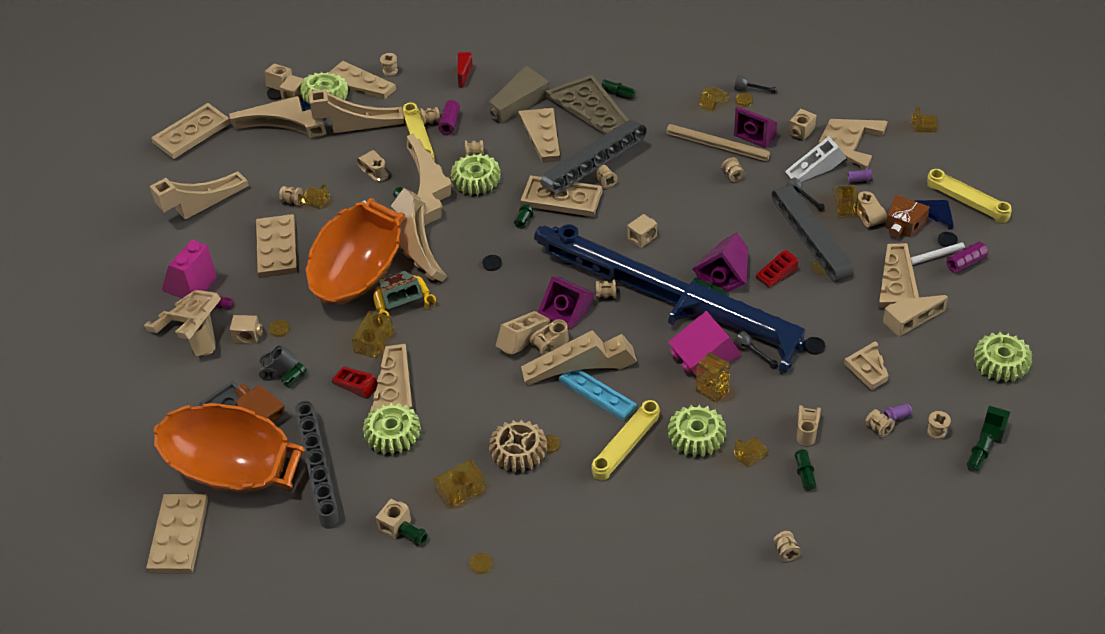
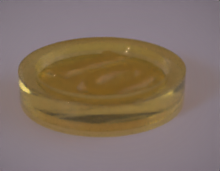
[735,93,753,107]
[811,260,827,275]
[269,320,290,337]
[545,434,561,453]
[470,553,493,574]

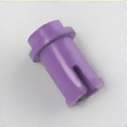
[848,168,872,183]
[883,403,912,422]

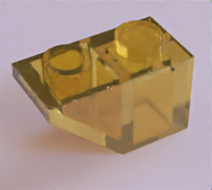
[832,185,859,216]

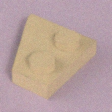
[844,341,889,390]

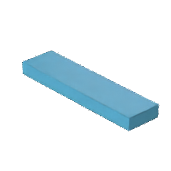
[559,370,637,422]

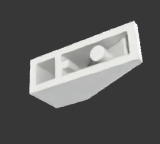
[785,136,846,182]

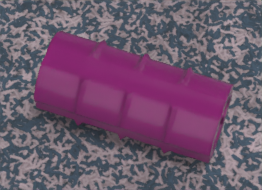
[438,100,460,135]
[946,242,988,273]

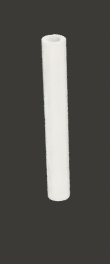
[911,242,965,265]

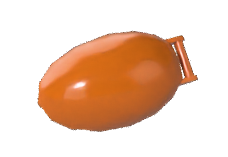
[306,198,405,305]
[154,403,305,493]

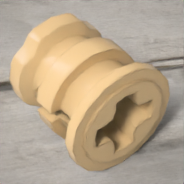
[380,53,398,76]
[420,107,440,126]
[465,140,484,156]
[721,157,745,182]
[594,165,618,189]
[279,186,303,206]
[596,280,616,299]
[865,409,895,438]
[927,411,951,440]
[774,531,801,562]

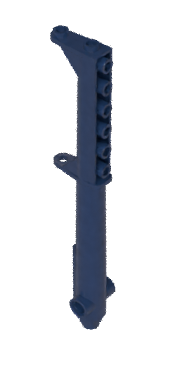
[534,224,806,373]

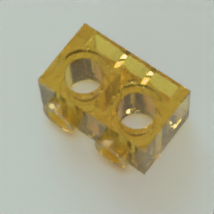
[352,311,394,358]

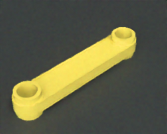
[403,103,435,161]
[927,169,1012,223]
[592,400,660,481]

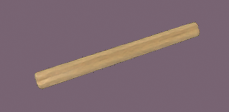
[667,124,770,161]

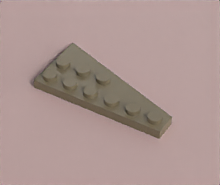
[545,75,642,142]

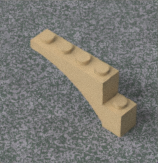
[309,89,404,133]
[229,96,327,139]
[407,134,452,226]
[150,171,249,220]
[391,188,447,282]
[521,330,637,386]

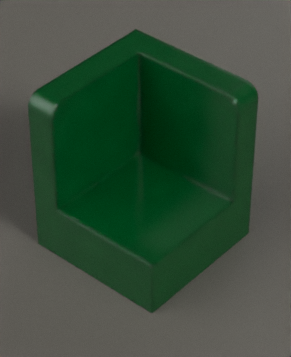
[980,405,1010,444]

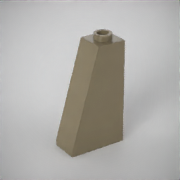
[489,66,550,124]

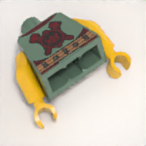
[373,271,436,326]

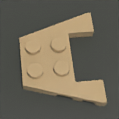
[819,119,888,170]
[144,290,221,340]

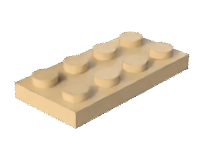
[151,103,231,159]
[520,175,602,217]
[256,214,298,278]
[146,494,208,573]

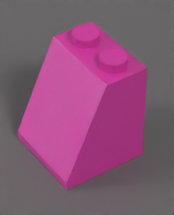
[162,240,217,299]
[668,311,742,377]

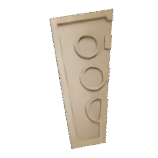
[328,61,396,99]
[518,108,560,162]
[878,243,919,308]
[370,344,413,413]

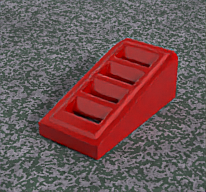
[457,52,473,88]
[756,249,799,288]
[331,366,378,399]

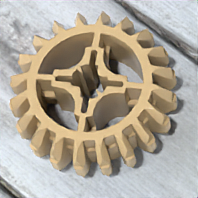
[489,419,547,473]

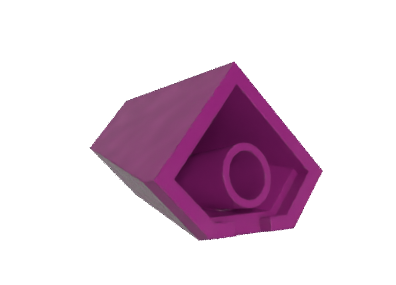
[692,232,748,292]

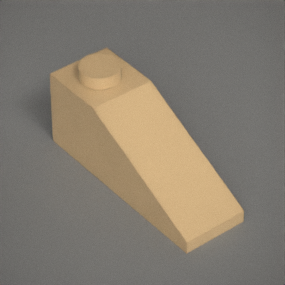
[883,295,948,337]
[496,311,550,355]
[188,314,216,357]

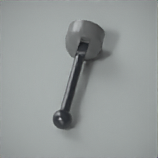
[734,75,777,94]
[786,177,825,211]
[734,331,778,368]

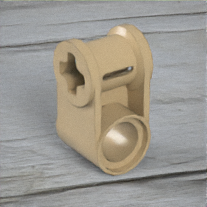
[357,150,388,182]
[855,191,887,228]
[529,319,569,355]
[796,405,821,446]

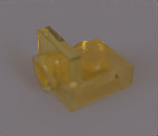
[699,87,729,112]
[911,107,938,133]
[300,184,330,210]
[734,436,769,467]

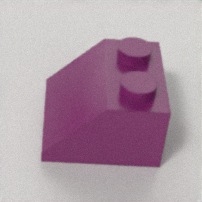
[734,106,777,148]
[538,276,595,329]

